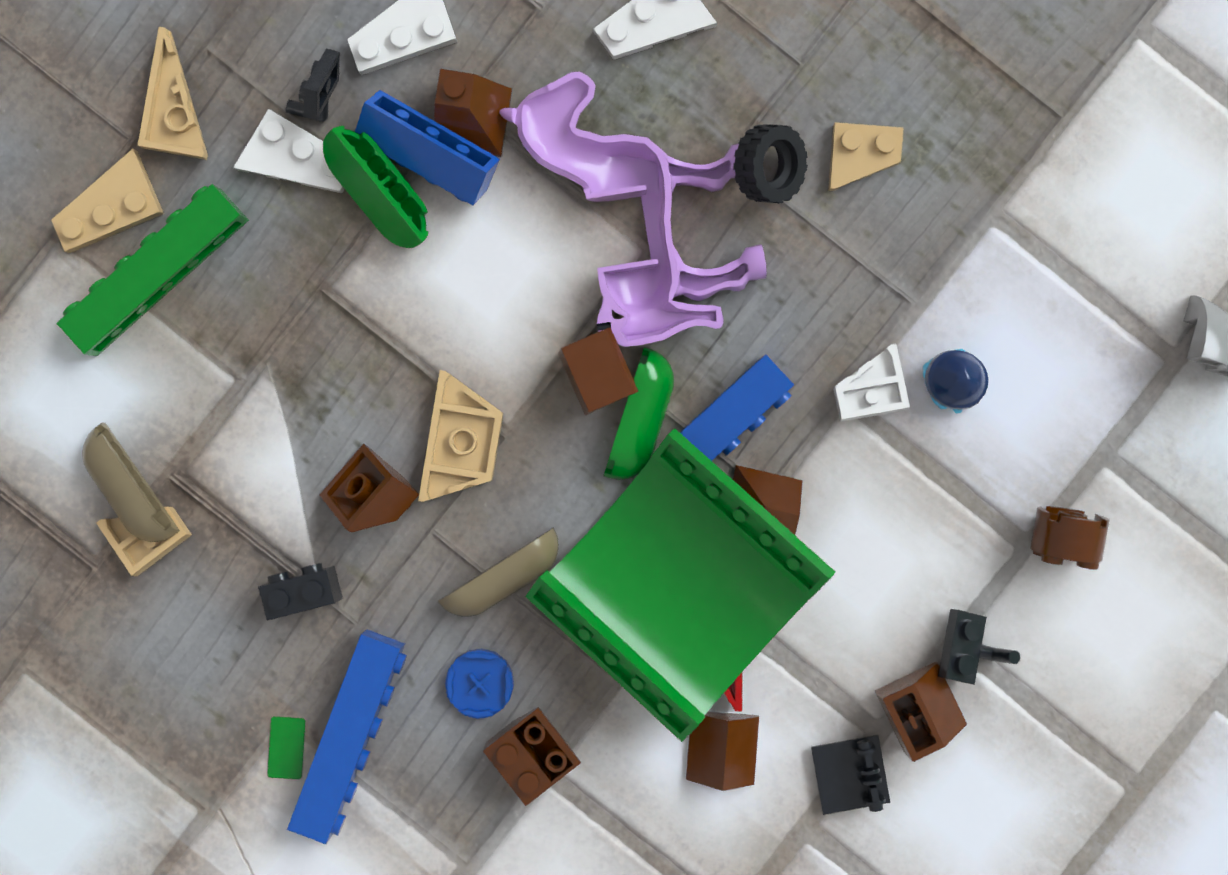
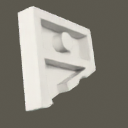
[833,344,910,422]

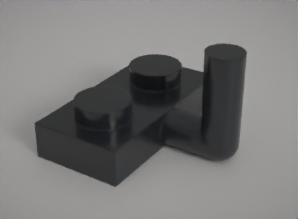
[286,48,340,122]
[938,609,1021,685]

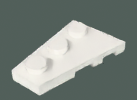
[593,0,717,60]

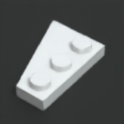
[347,0,457,75]
[233,109,344,193]

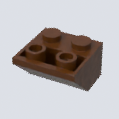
[875,662,967,762]
[483,707,581,806]

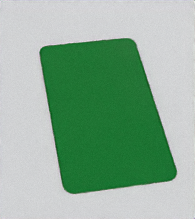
[267,716,306,779]

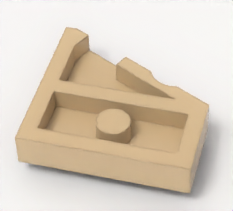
[828,122,904,191]
[96,507,192,576]

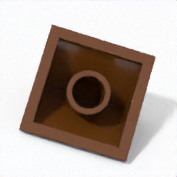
[558,327,638,416]
[686,712,759,791]

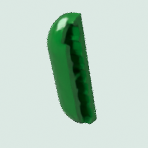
[323,126,429,248]
[603,347,674,480]

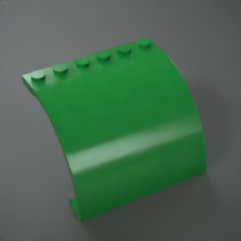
[525,428,836,742]

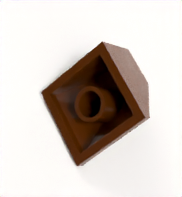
[434,69,512,157]
[319,444,419,533]
[732,465,803,535]

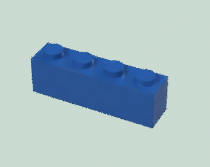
[355,90,500,206]
[680,354,794,461]

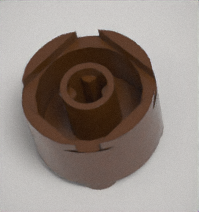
[1030,506,1110,570]

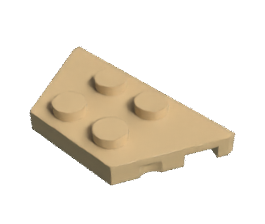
[418,370,504,502]

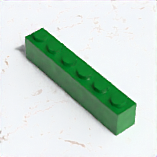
[56,184,249,356]

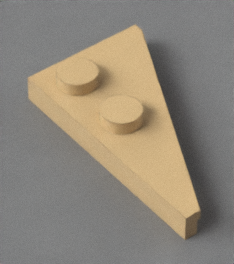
[138,27,208,160]

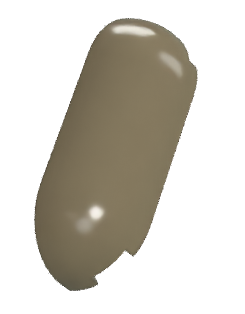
[82,423,180,542]
[438,527,559,617]

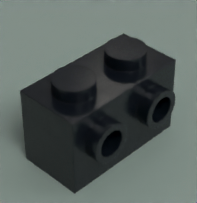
[258,563,343,621]

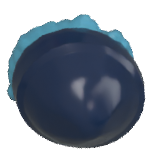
[923,349,989,414]

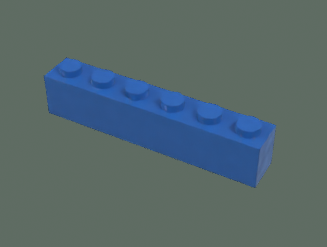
[287,629,407,844]

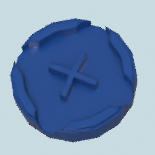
[445,649,514,719]

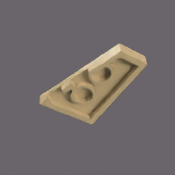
[51,149,164,253]

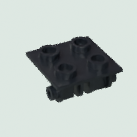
[811,735,891,815]

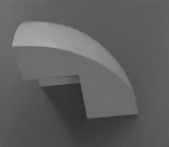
[1183,295,1228,376]

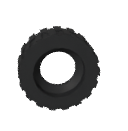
[733,124,808,204]

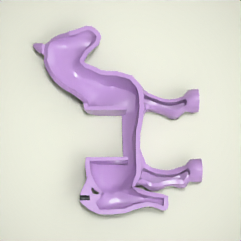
[499,72,767,347]

